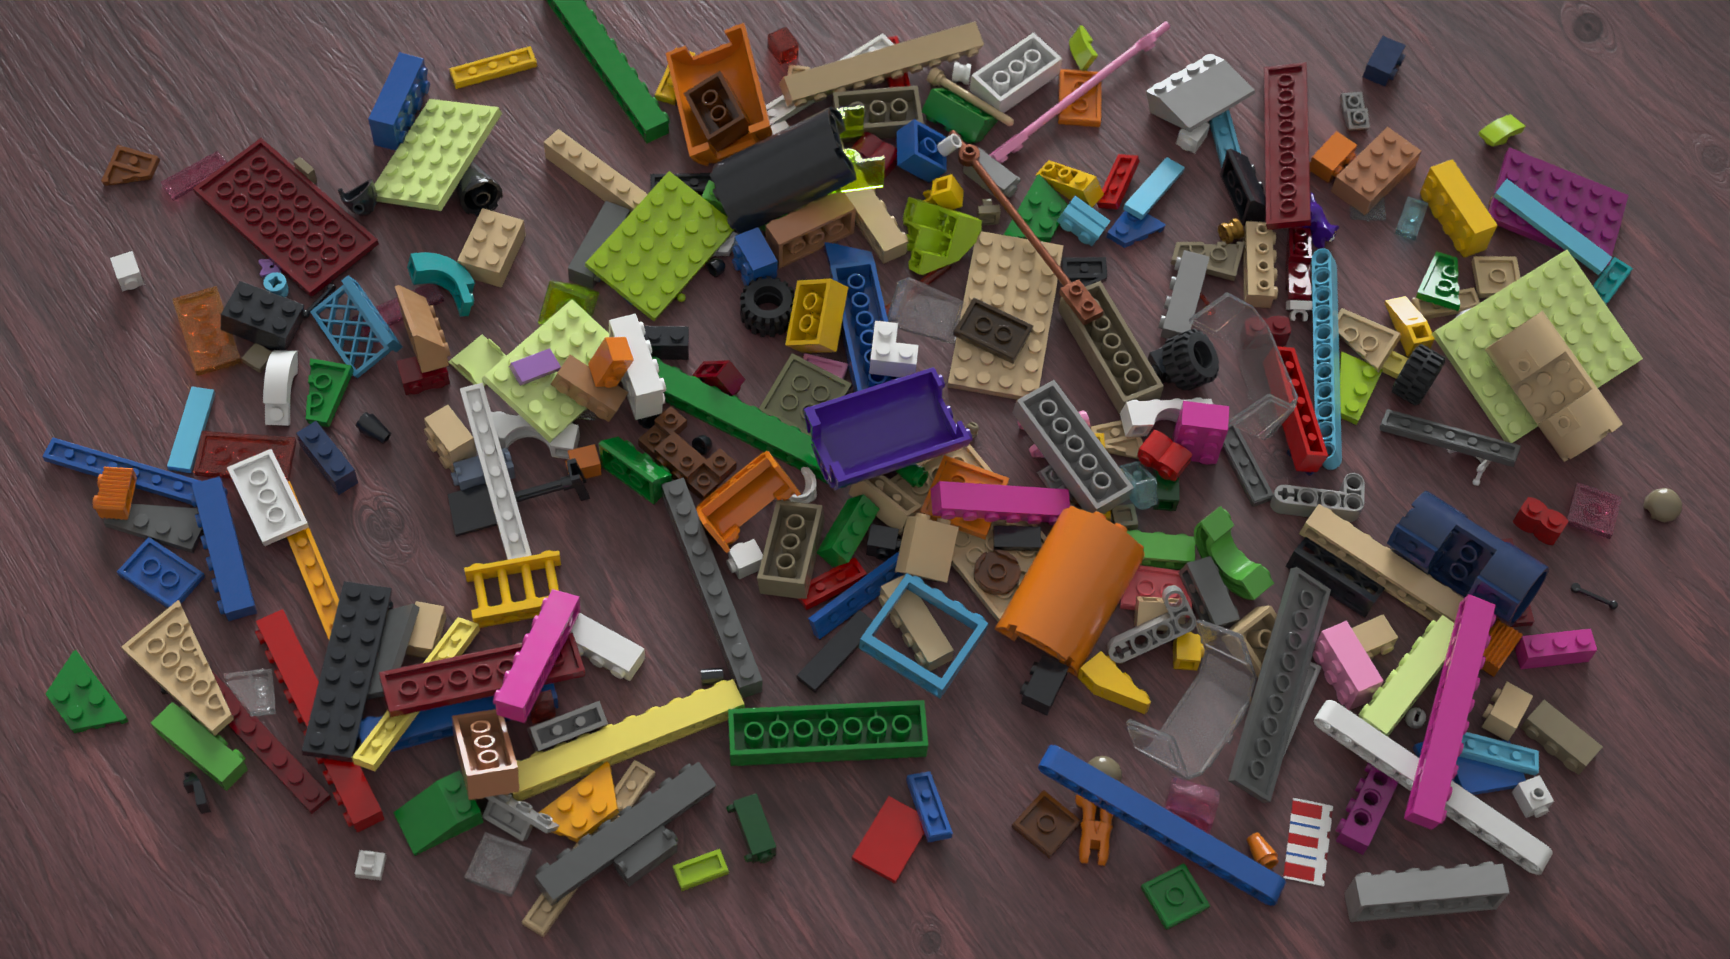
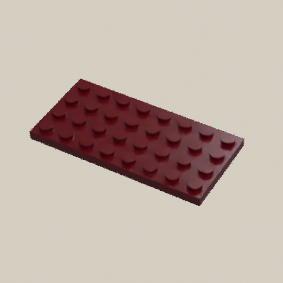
[193,138,379,297]

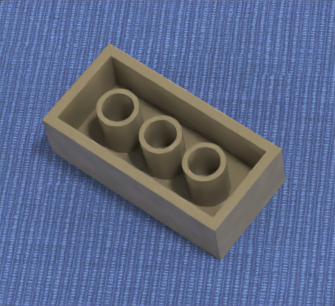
[832,85,923,142]
[757,500,825,599]

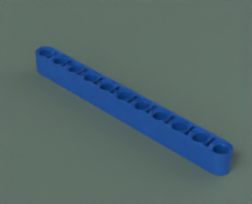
[1038,745,1286,906]

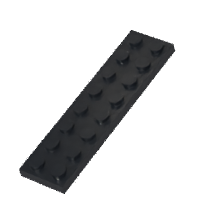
[302,581,392,762]

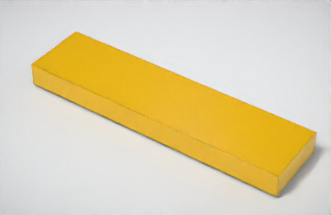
[449,46,537,89]

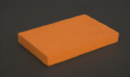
[1058,69,1102,127]

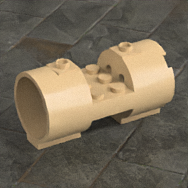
[1485,311,1623,462]

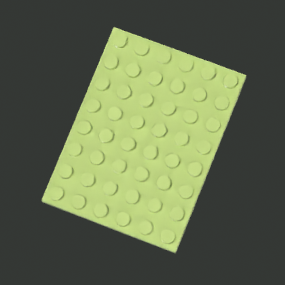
[1431,250,1643,443]

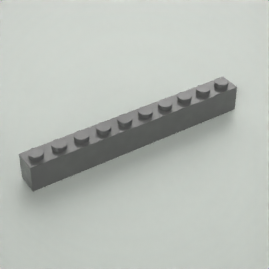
[661,478,763,698]

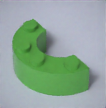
[1194,506,1274,600]

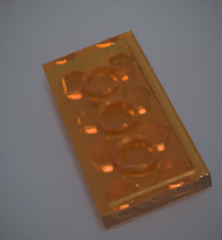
[172,286,242,376]

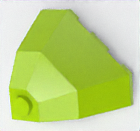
[903,197,982,275]

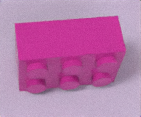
[1172,401,1229,465]

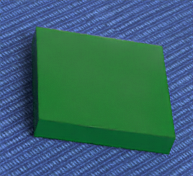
[1140,863,1210,930]

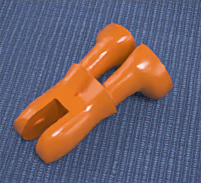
[1075,794,1113,866]

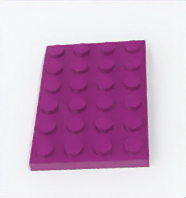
[1488,147,1629,269]

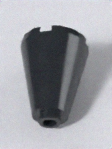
[457,161,503,216]

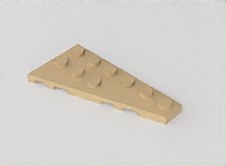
[121,600,234,736]

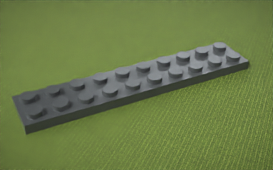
[1228,567,1331,803]

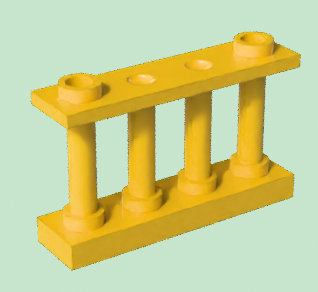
[464,550,561,628]

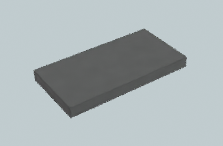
[367,604,420,700]

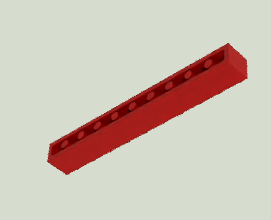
[255,609,385,833]

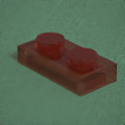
[530,690,556,724]

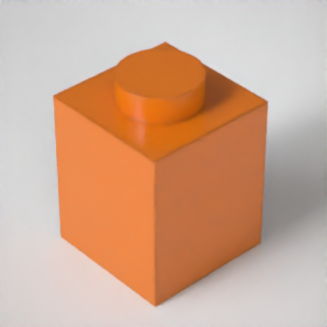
[565,444,602,479]

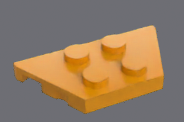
[538,761,619,842]

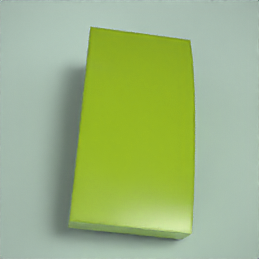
[1069,26,1098,71]
[1478,114,1526,147]

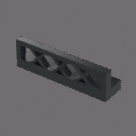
[1285,537,1385,618]

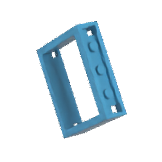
[859,573,988,699]

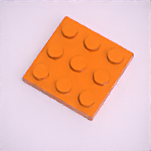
[920,455,1009,540]

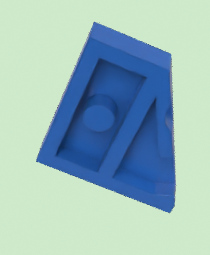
[1106,211,1166,248]
[824,242,877,270]

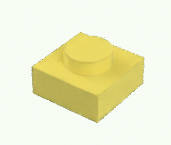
[1381,351,1408,379]

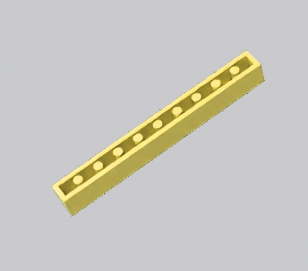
[511,679,745,801]

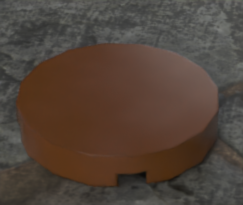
[973,550,1021,595]

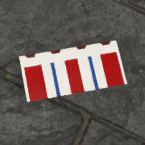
[1283,798,1333,886]

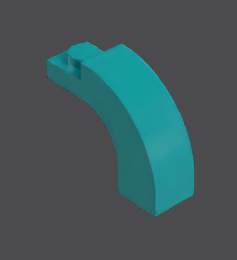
[407,252,475,317]

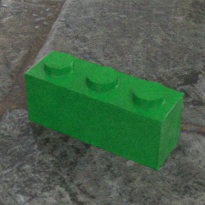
[816,494,880,567]

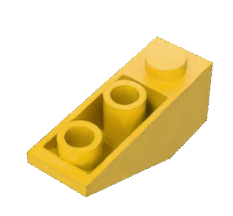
[1035,160,1104,207]
[1384,296,1435,358]
[1077,651,1151,714]

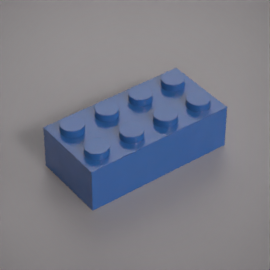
[368,52,430,151]

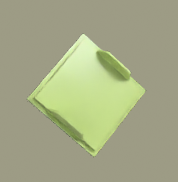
[448,335,506,386]

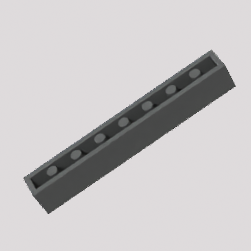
[534,761,716,906]

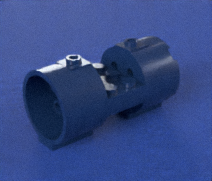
[1387,491,1550,627]

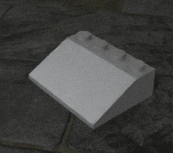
[1146,54,1255,132]

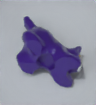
[1302,192,1339,249]

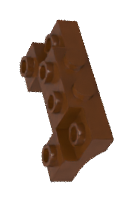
[638,406,737,501]

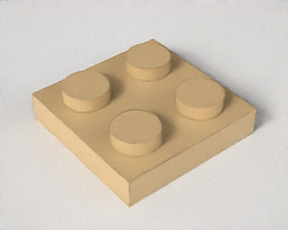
[1471,256,1520,298]

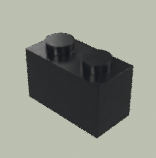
[644,326,689,360]
[1020,655,1069,716]

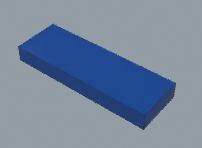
[906,771,953,842]

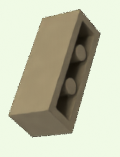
[1521,700,1603,775]

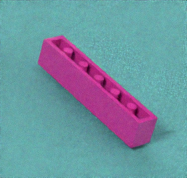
[931,481,1070,526]
[493,589,580,723]

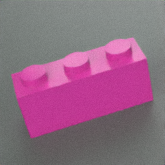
[1514,629,1597,669]

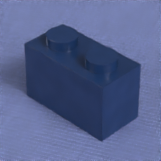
[1362,36,1406,87]

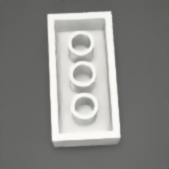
[970,33,1062,113]
[609,314,666,420]

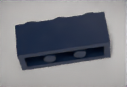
[296,421,358,495]

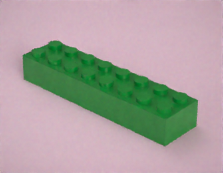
[728,700,928,766]

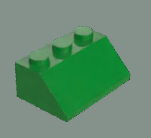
[921,88,998,144]
[599,436,672,505]

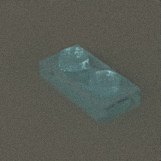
[1394,196,1429,241]

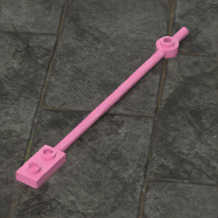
[989,22,1170,164]

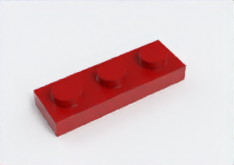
[1097,154,1140,210]
[798,558,867,611]

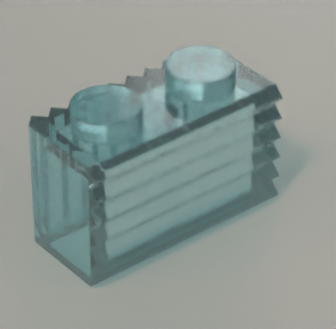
[1119,461,1158,509]

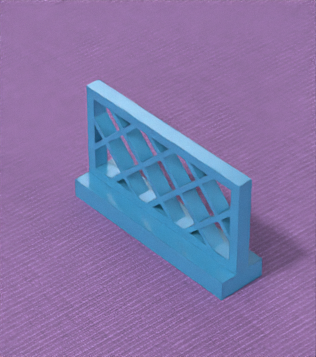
[310,275,403,379]

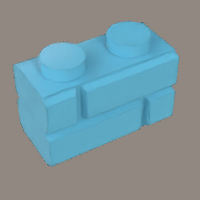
[1057,196,1110,246]

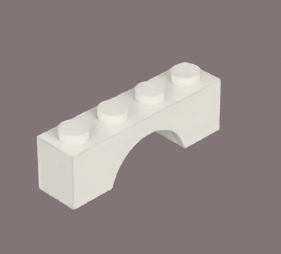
[1120,398,1213,437]
[491,411,580,459]

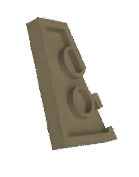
[1171,242,1245,281]

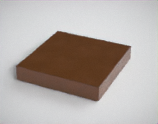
[1012,790,1082,859]

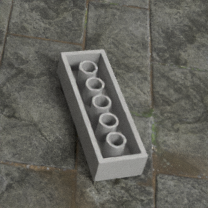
[1012,380,1134,514]
[1344,862,1510,922]

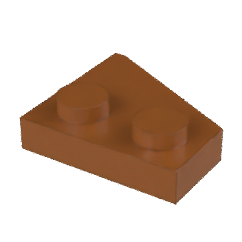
[101,145,160,186]

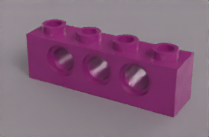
[1335,762,1398,855]

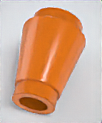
[1247,833,1279,870]

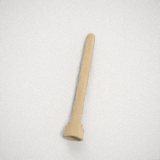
[927,67,1014,126]

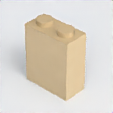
[895,513,959,583]

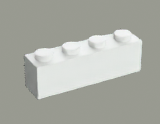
[570,613,645,681]

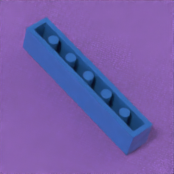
[189,477,257,621]

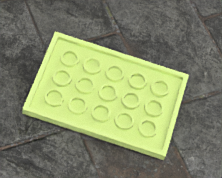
[374,99,502,211]
[482,300,609,443]

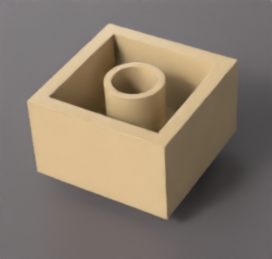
[424,405,477,472]

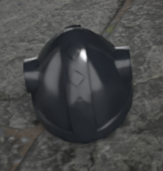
[338,179,377,216]

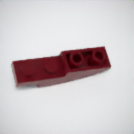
[1285,227,1312,301]

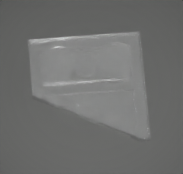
[224,668,276,717]

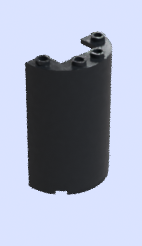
[710,106,857,234]

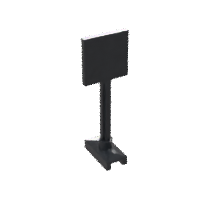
[447,458,590,537]

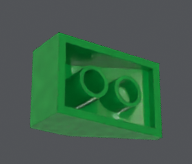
[393,770,483,856]

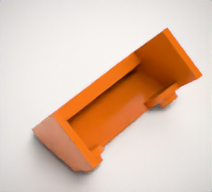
[696,451,801,553]

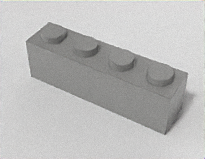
[1158,250,1210,339]

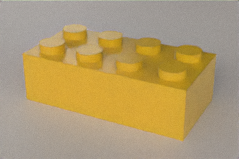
[1420,159,1497,258]

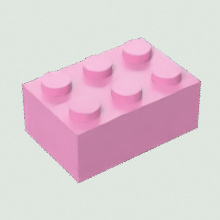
[1313,621,1383,711]

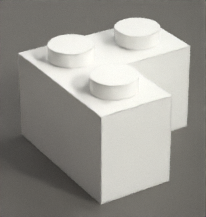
[869,321,918,377]

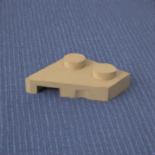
[1090,420,1143,459]

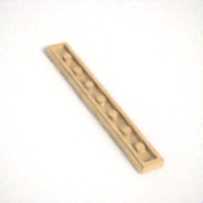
[522,760,656,937]

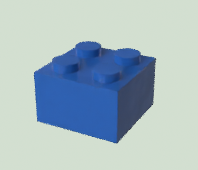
[897,119,947,183]
[732,227,778,286]

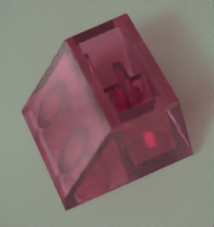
[1164,777,1220,834]

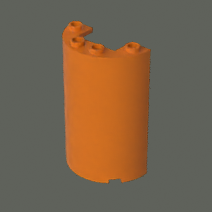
[666,23,772,166]
[994,506,1145,677]

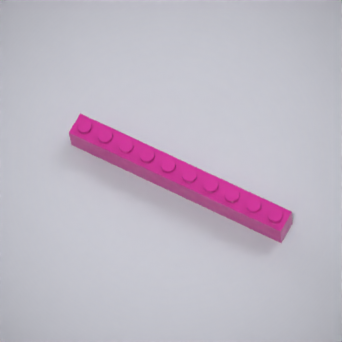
[1404,594,1496,830]

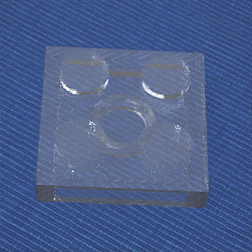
[464,832,532,897]

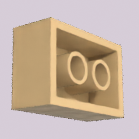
[457,208,526,288]

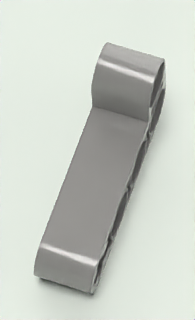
[1270,473,1365,522]
[1106,585,1196,663]

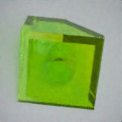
[538,281,600,325]

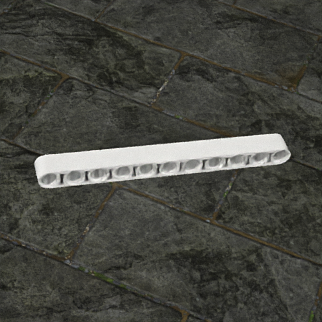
[1314,700,1553,875]

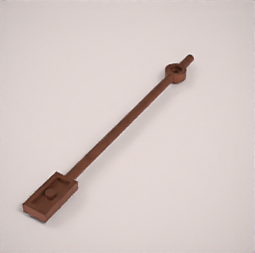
[948,130,1104,325]

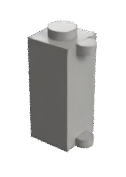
[963,148,1021,198]

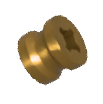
[1218,218,1244,244]

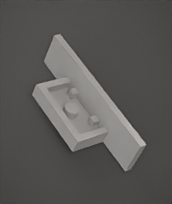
[482,793,560,841]

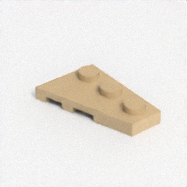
[1338,308,1401,373]

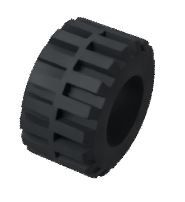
[740,276,795,338]
[1162,329,1219,391]
[1392,344,1445,406]

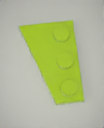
[1339,352,1383,425]

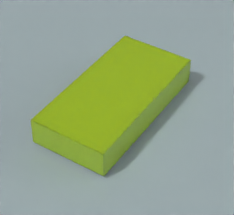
[673,849,729,891]

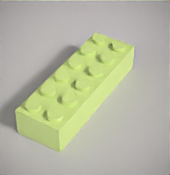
[1358,615,1454,737]

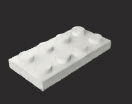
[227,449,309,546]

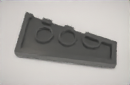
[104,504,204,553]

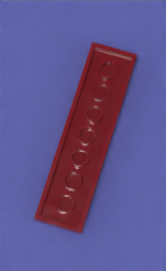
[379,632,585,717]

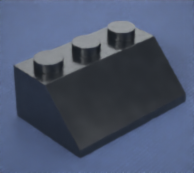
[1220,149,1266,226]

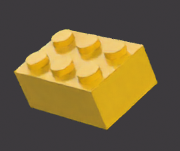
[785,279,848,353]

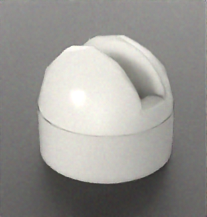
[1405,707,1426,729]

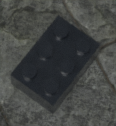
[220,281,304,350]

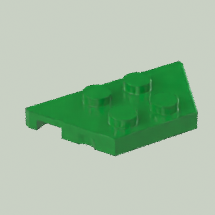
[1004,175,1068,242]
[45,650,128,733]

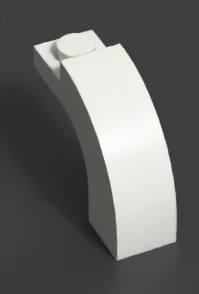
[263,350,298,426]

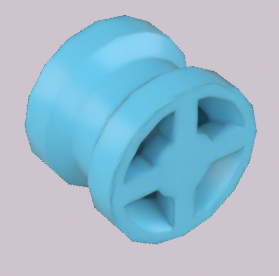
[264,272,289,297]

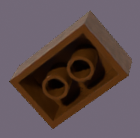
[683,71,752,152]

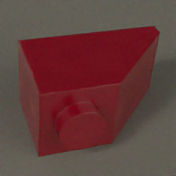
[692,360,746,396]

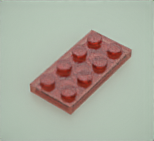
[193,431,296,481]

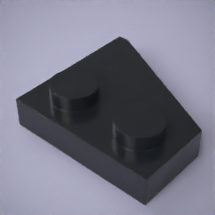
[1061,257,1107,287]

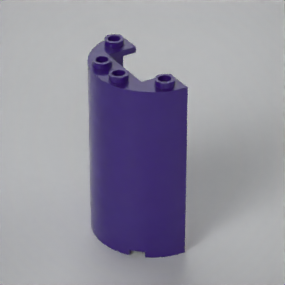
[804,367,973,490]

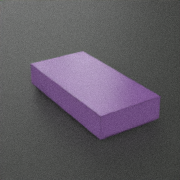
[509,348,561,386]

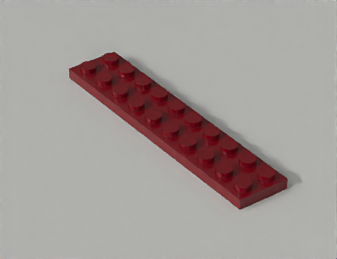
[1264,62,1311,230]

